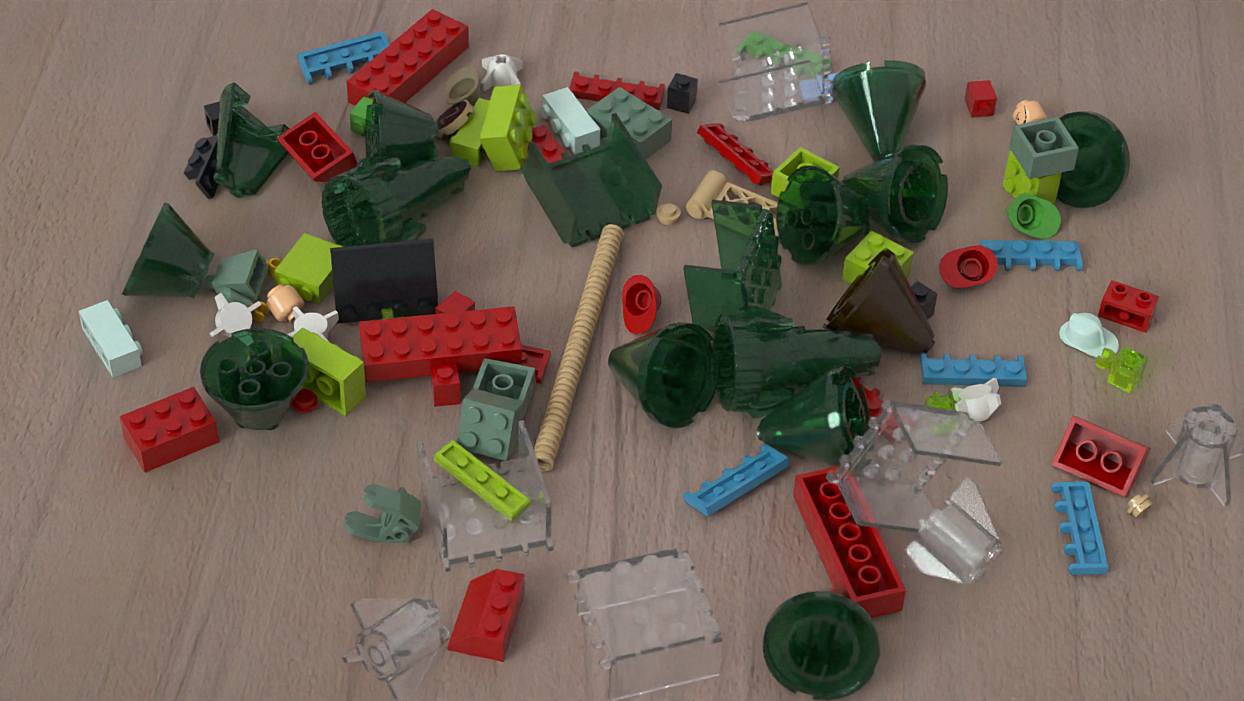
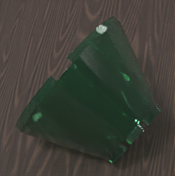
[365,90,439,187]
[776,166,870,265]
[122,202,215,298]
[200,328,309,430]

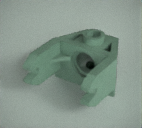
[343,484,421,543]

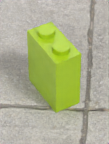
[274,233,343,305]

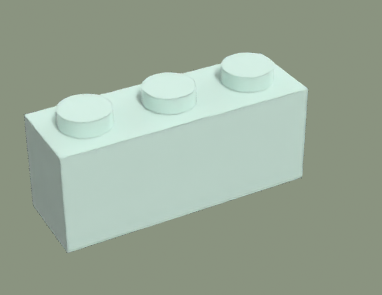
[540,87,600,155]
[79,300,143,378]

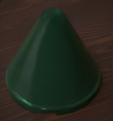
[832,60,927,166]
[1056,111,1130,208]
[841,144,948,243]
[608,322,720,428]
[757,364,873,471]
[763,588,880,700]

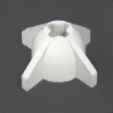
[481,54,523,92]
[209,293,261,346]
[285,306,339,342]
[951,378,1001,422]

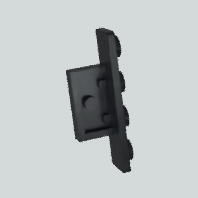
[183,119,240,199]

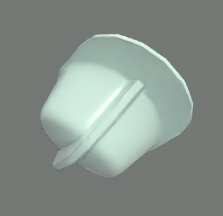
[1059,312,1119,358]

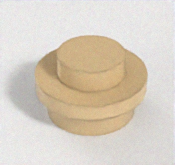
[656,203,681,225]
[1127,494,1153,518]

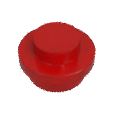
[291,388,318,413]

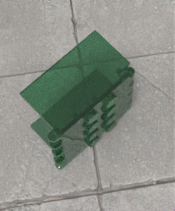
[520,113,662,248]
[683,200,782,357]

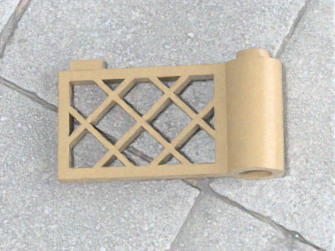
[686,170,794,245]

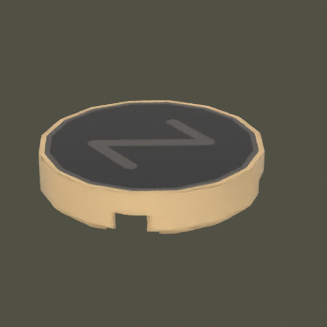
[431,100,473,138]

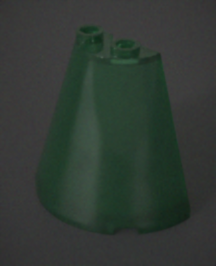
[213,82,290,198]

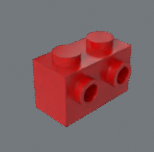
[1098,280,1159,333]

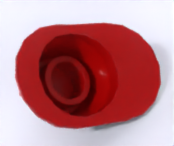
[939,245,998,288]
[622,275,661,334]

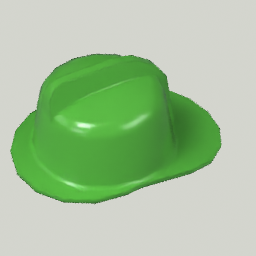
[1006,193,1061,239]

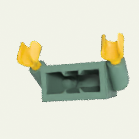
[205,249,281,323]

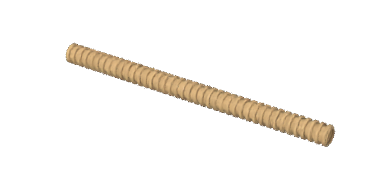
[530,224,624,472]

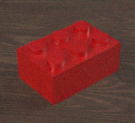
[119,387,219,473]

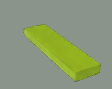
[434,440,531,522]

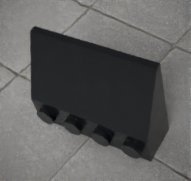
[330,238,438,324]

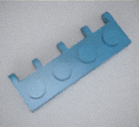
[297,31,390,84]
[980,240,1082,271]
[920,353,1027,387]
[683,444,790,517]
[1051,482,1108,575]

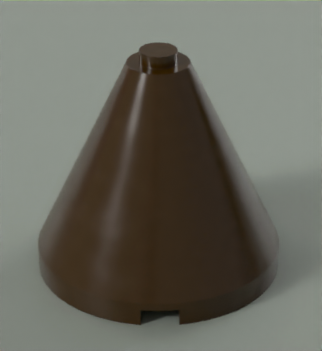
[822,247,935,355]

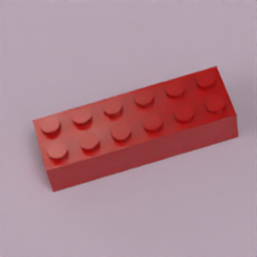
[346,9,469,109]
[359,306,522,383]
[793,464,906,623]

